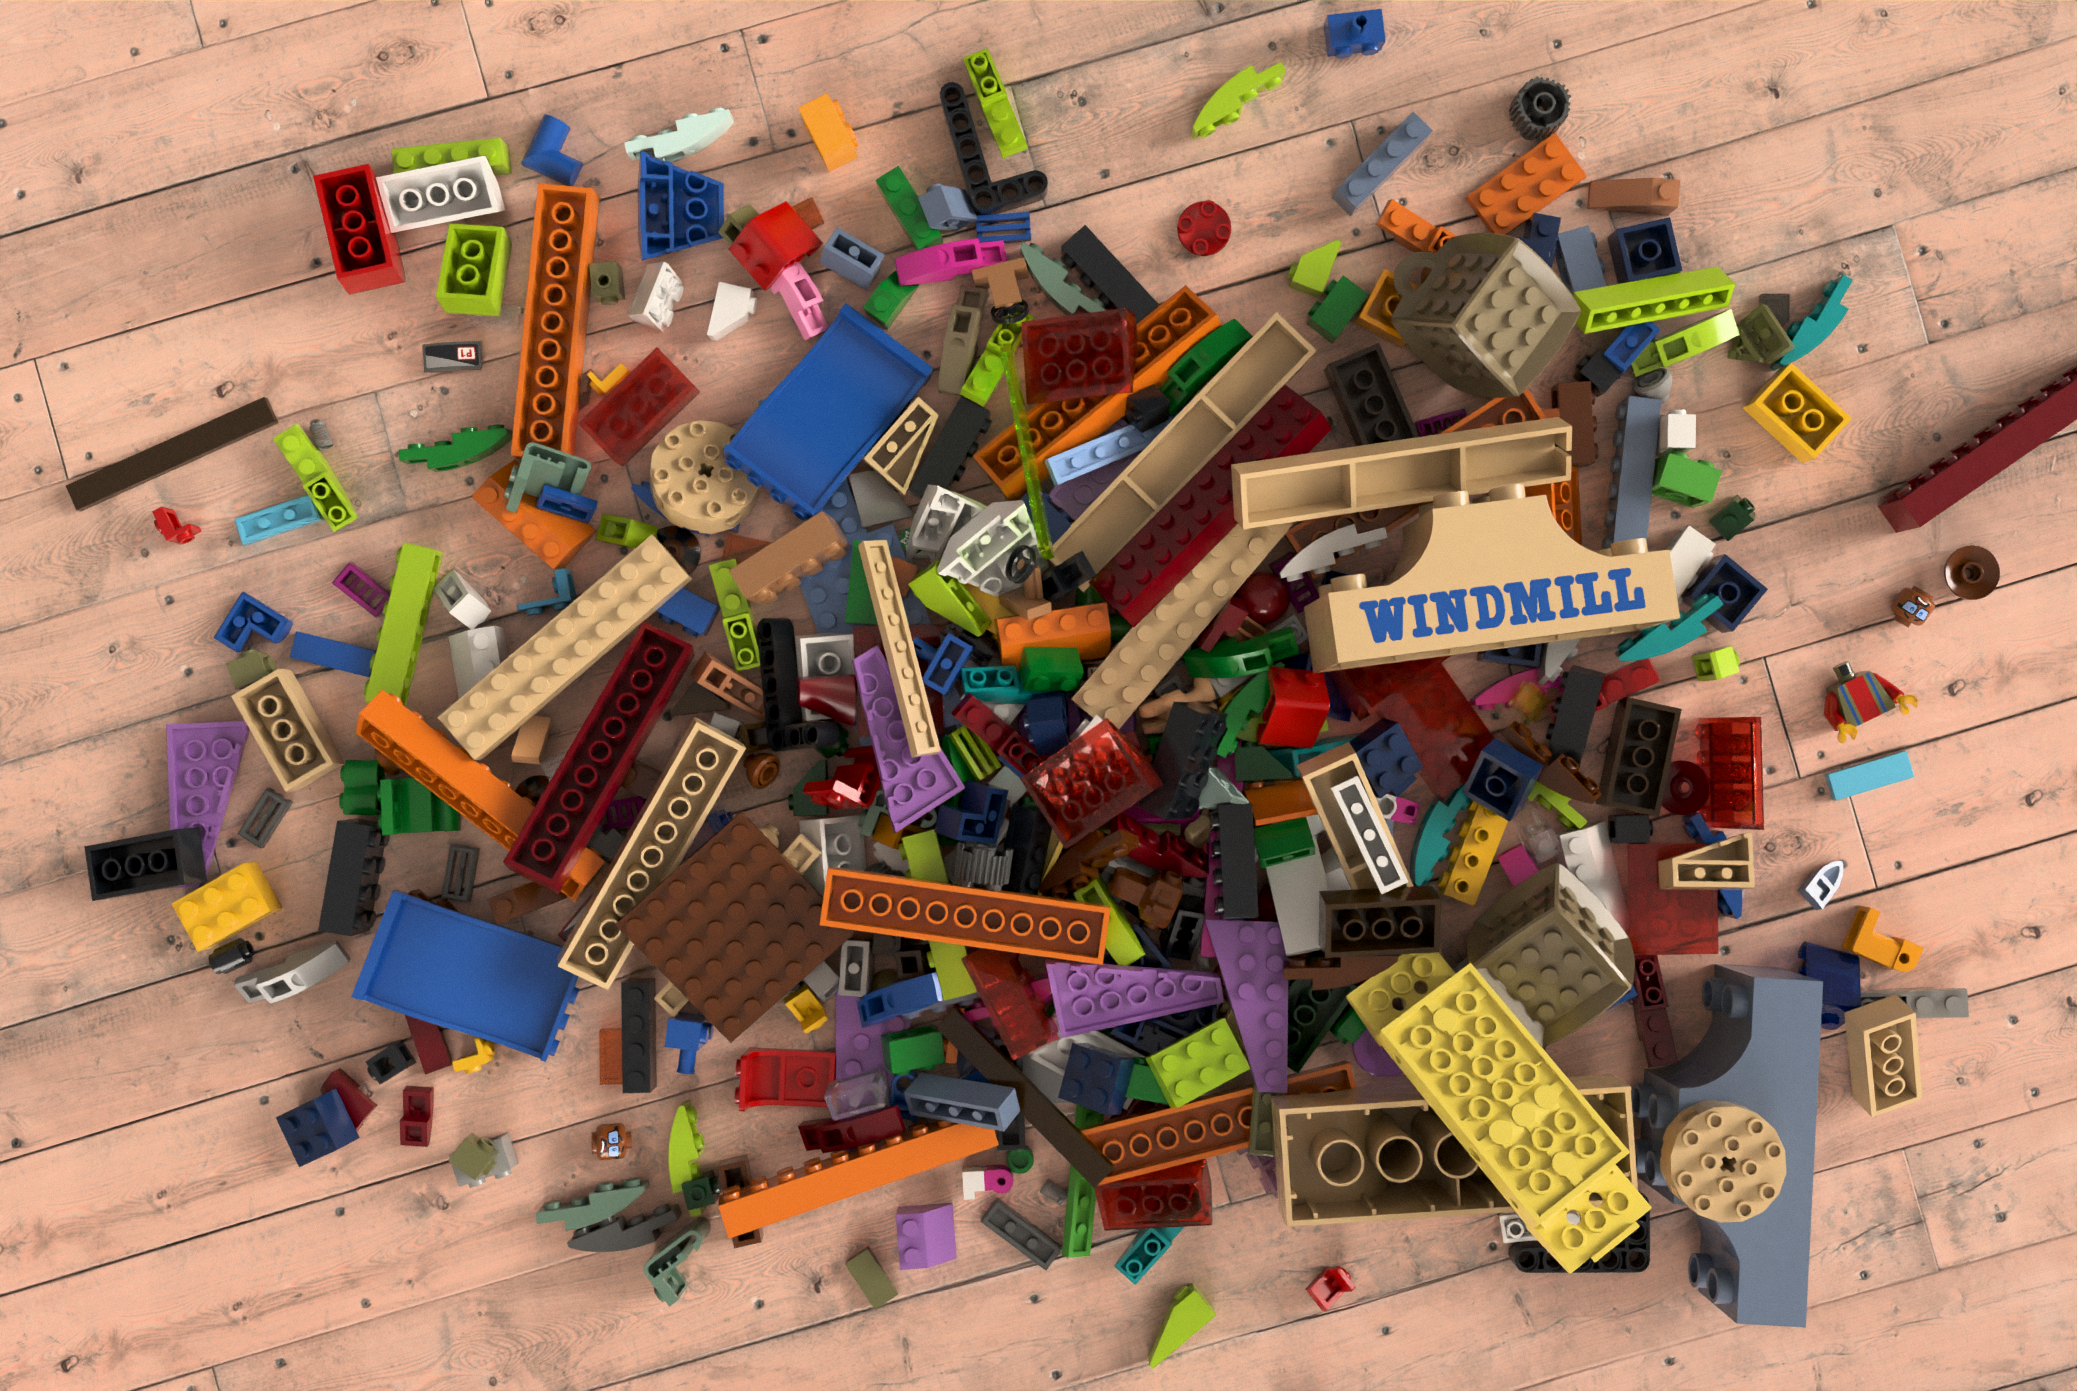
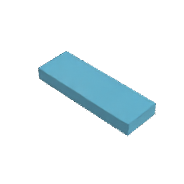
[234,495,323,545]
[1825,751,1914,800]

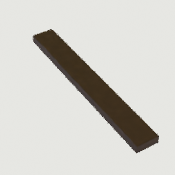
[66,397,278,511]
[937,1007,1116,1188]

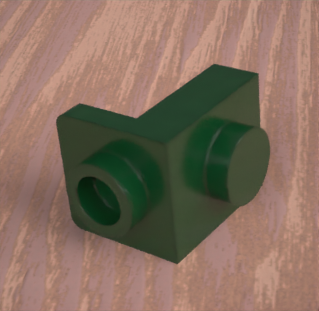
[1709,495,1755,541]
[682,1170,722,1210]

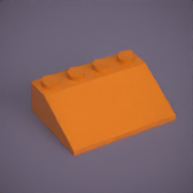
[1242,778,1317,826]

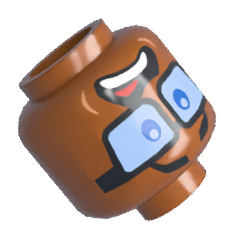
[1891,586,1935,628]
[591,1123,632,1160]

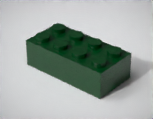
[1287,950,1360,1073]

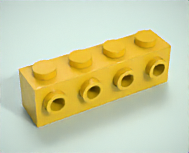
[1438,799,1508,906]

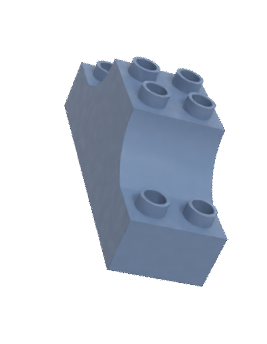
[1631,964,1823,1328]

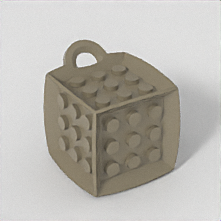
[1391,233,1581,398]
[1467,863,1635,1050]

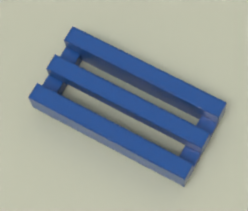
[976,212,1031,243]
[535,484,598,523]

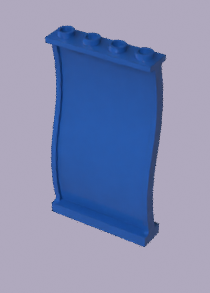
[723,304,933,521]
[351,889,579,1062]

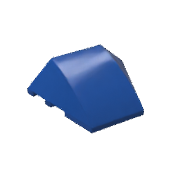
[638,151,724,261]

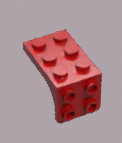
[734,1047,836,1112]

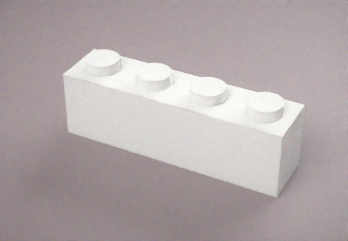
[1638,525,1716,633]
[1331,776,1408,894]

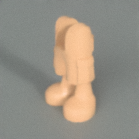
[1139,677,1218,734]

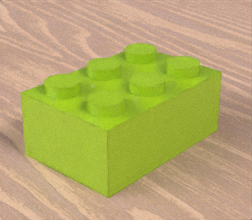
[436,223,512,316]
[1145,1018,1251,1109]

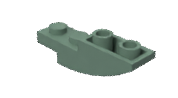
[1020,241,1108,326]
[536,1177,649,1231]

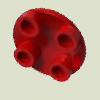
[1177,200,1231,256]

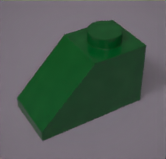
[1235,742,1294,783]
[788,760,829,816]

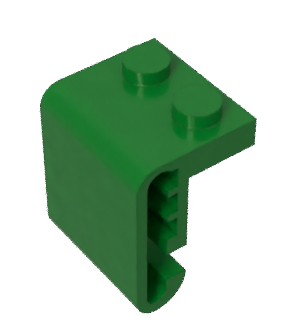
[377,778,461,835]

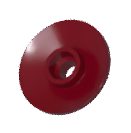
[1662,760,1710,815]

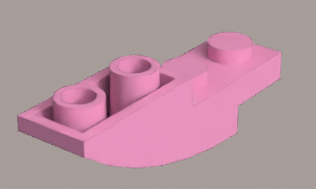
[771,263,829,341]

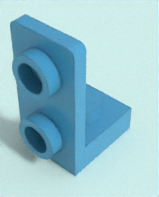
[517,568,577,616]

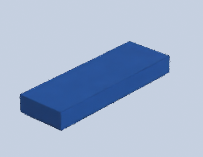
[290,631,376,677]

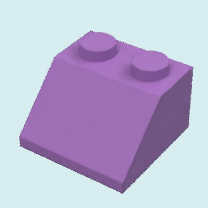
[896,1203,957,1270]

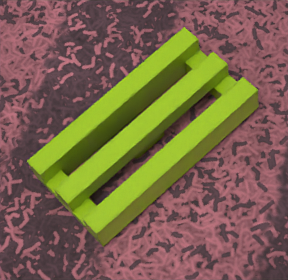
[948,725,1001,781]

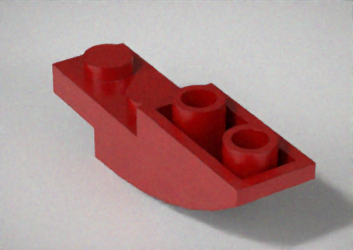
[1545,658,1661,724]

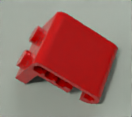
[728,201,823,291]
[1256,666,1330,749]
[802,745,881,809]

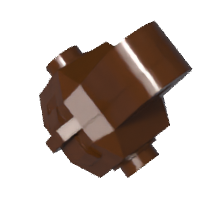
[1107,867,1184,930]

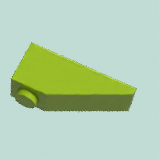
[908,557,992,637]
[1148,1282,1216,1369]

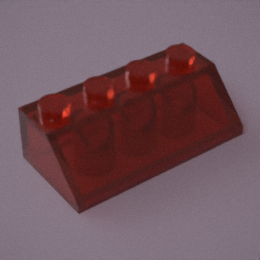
[961,948,1059,1060]
[1094,1159,1213,1231]

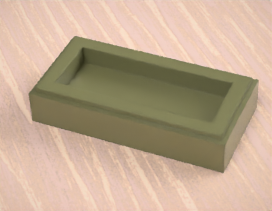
[845,1246,898,1310]

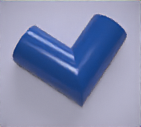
[522,114,584,186]
[213,591,293,652]

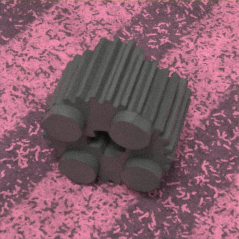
[1509,76,1571,141]
[953,841,1013,891]

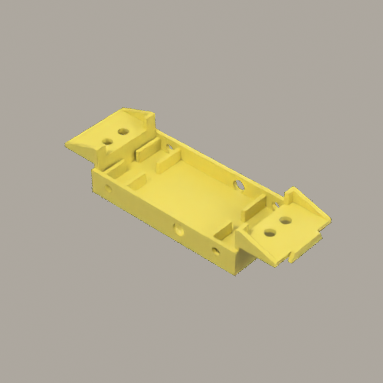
[1346,952,1652,1274]

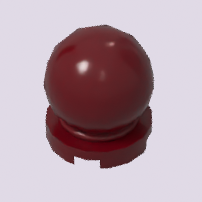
[1233,572,1290,627]

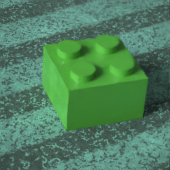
[1652,451,1722,508]

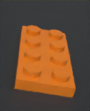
[1465,133,1587,235]

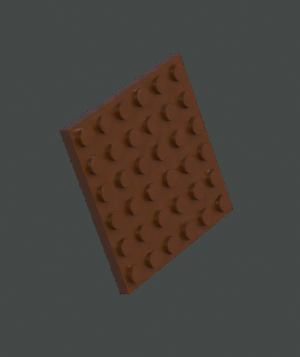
[615,811,855,1043]

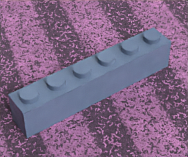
[1601,396,1661,550]

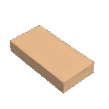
[511,716,552,764]

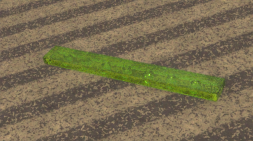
[1000,343,1055,560]

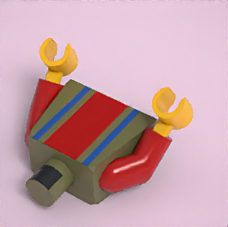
[1823,661,1918,743]

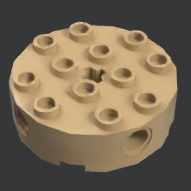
[650,420,760,534]
[1660,1100,1786,1223]

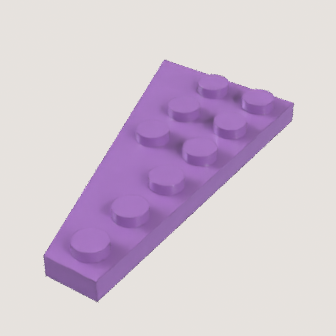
[852,646,965,833]
[166,721,250,888]
[1204,920,1288,1093]
[1045,959,1224,1038]
[835,990,913,1151]

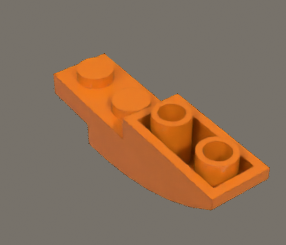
[1375,199,1456,254]

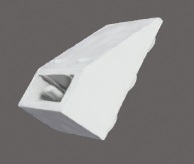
[627,262,684,332]

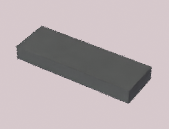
[980,1198,1062,1270]

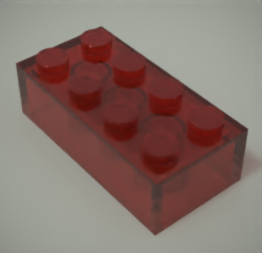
[578,347,700,467]

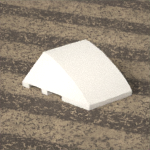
[905,485,987,563]
[937,500,1049,598]

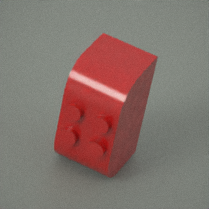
[313,164,406,295]

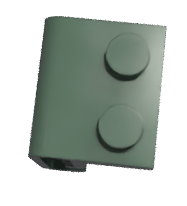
[504,442,591,513]
[858,790,939,837]
[643,1217,711,1307]

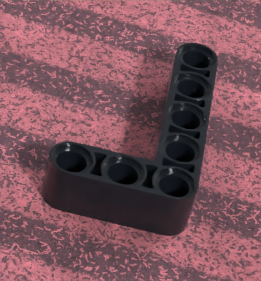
[940,82,1048,215]
[757,618,839,752]
[1508,1190,1650,1273]

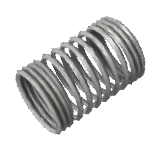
[309,422,333,450]
[1040,1179,1068,1206]

